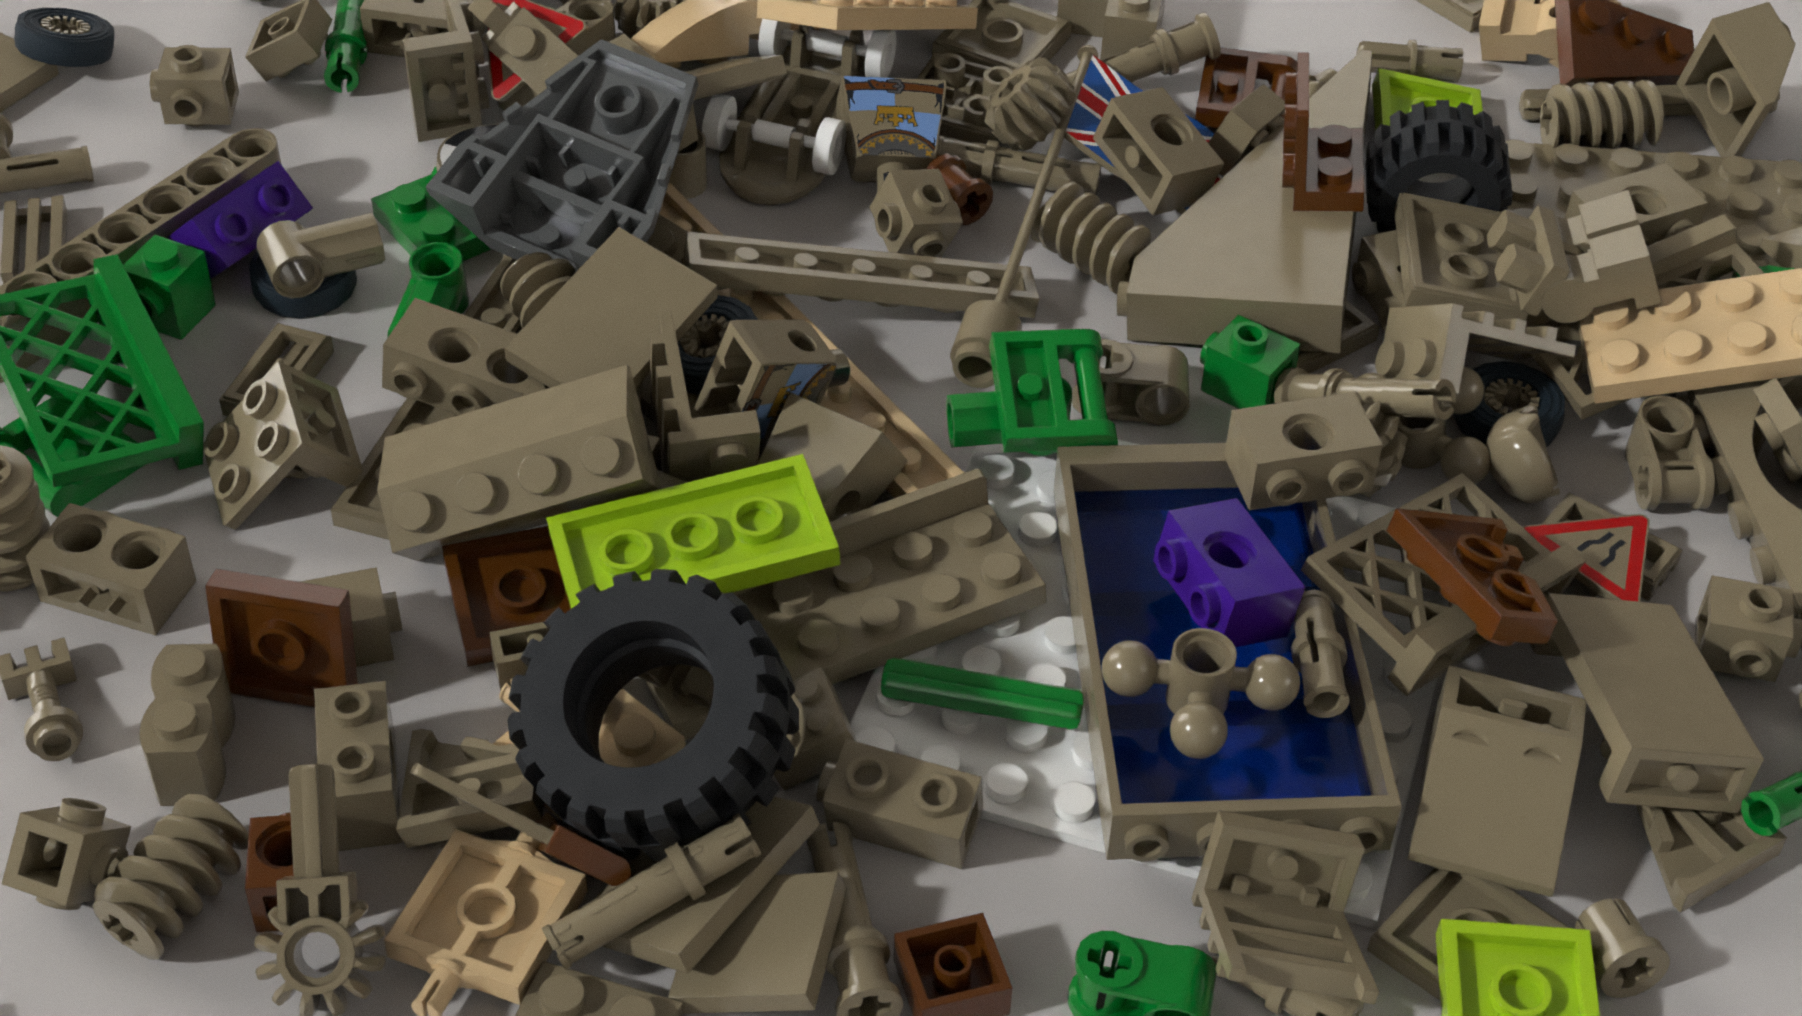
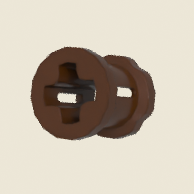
[927,153,993,225]

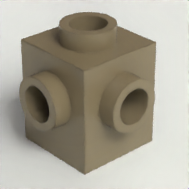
[149,45,239,127]
[869,169,963,258]
[1695,575,1802,682]
[1,798,131,910]

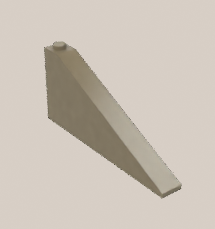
[1117,50,1372,353]

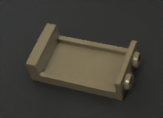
[1530,593,1764,813]

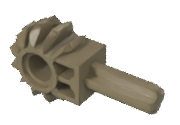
[254,763,386,1016]

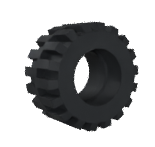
[1365,100,1513,233]

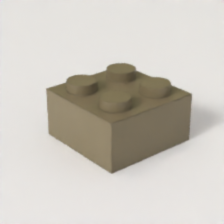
[245,0,333,82]
[1208,84,1285,177]
[774,667,857,791]

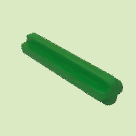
[881,658,1084,730]

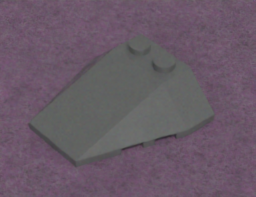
[426,39,698,273]

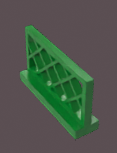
[0,254,204,487]

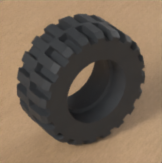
[507,569,799,861]

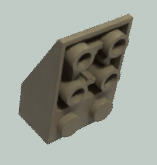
[1407,665,1587,897]

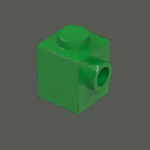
[123,235,216,340]
[1200,314,1300,409]

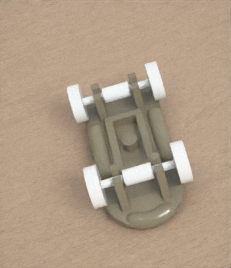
[702,19,897,205]

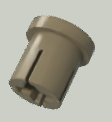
[1575,898,1670,998]

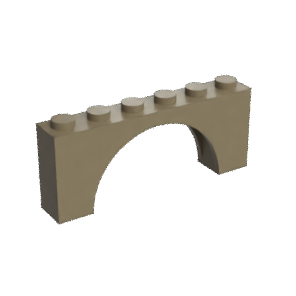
[1668,375,1802,650]

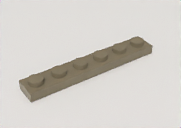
[684,231,1040,318]

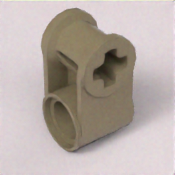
[1072,339,1190,426]
[1624,395,1715,510]

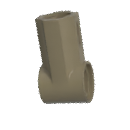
[257,213,385,298]

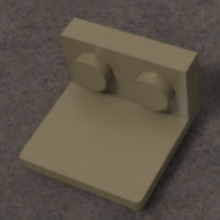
[402,0,490,142]
[203,361,363,530]

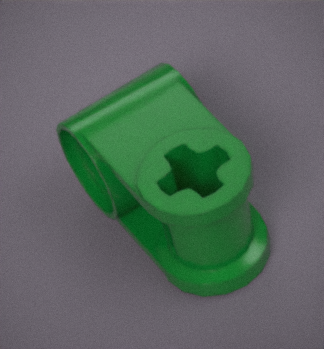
[1067,930,1217,1016]

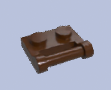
[1195,47,1297,135]

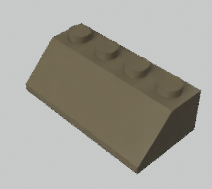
[377,365,661,561]

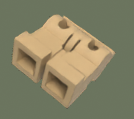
[1479,0,1622,69]

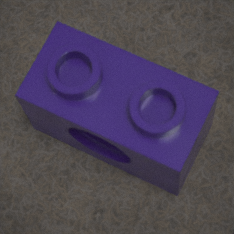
[167,161,313,279]
[1153,498,1306,648]

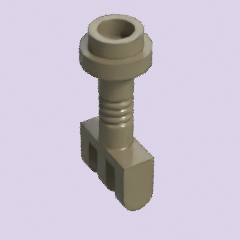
[0,637,83,762]

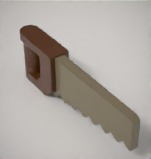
[410,763,631,886]

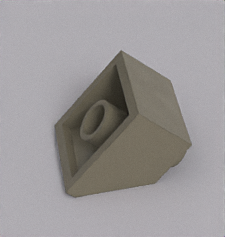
[1676,2,1796,157]

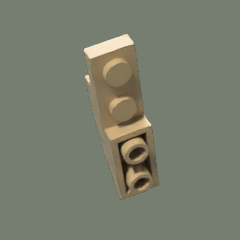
[631,0,819,69]

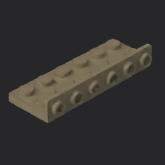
[644,469,1047,740]

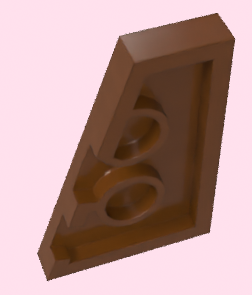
[1555,0,1694,88]
[1387,508,1558,646]

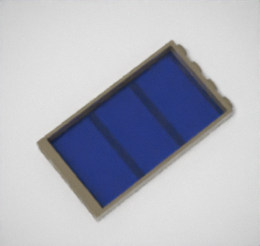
[1053,443,1402,862]

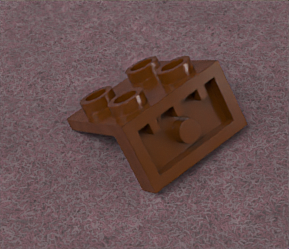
[1282,52,1365,212]

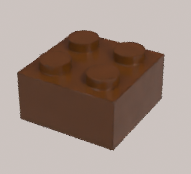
[893,913,1013,1016]

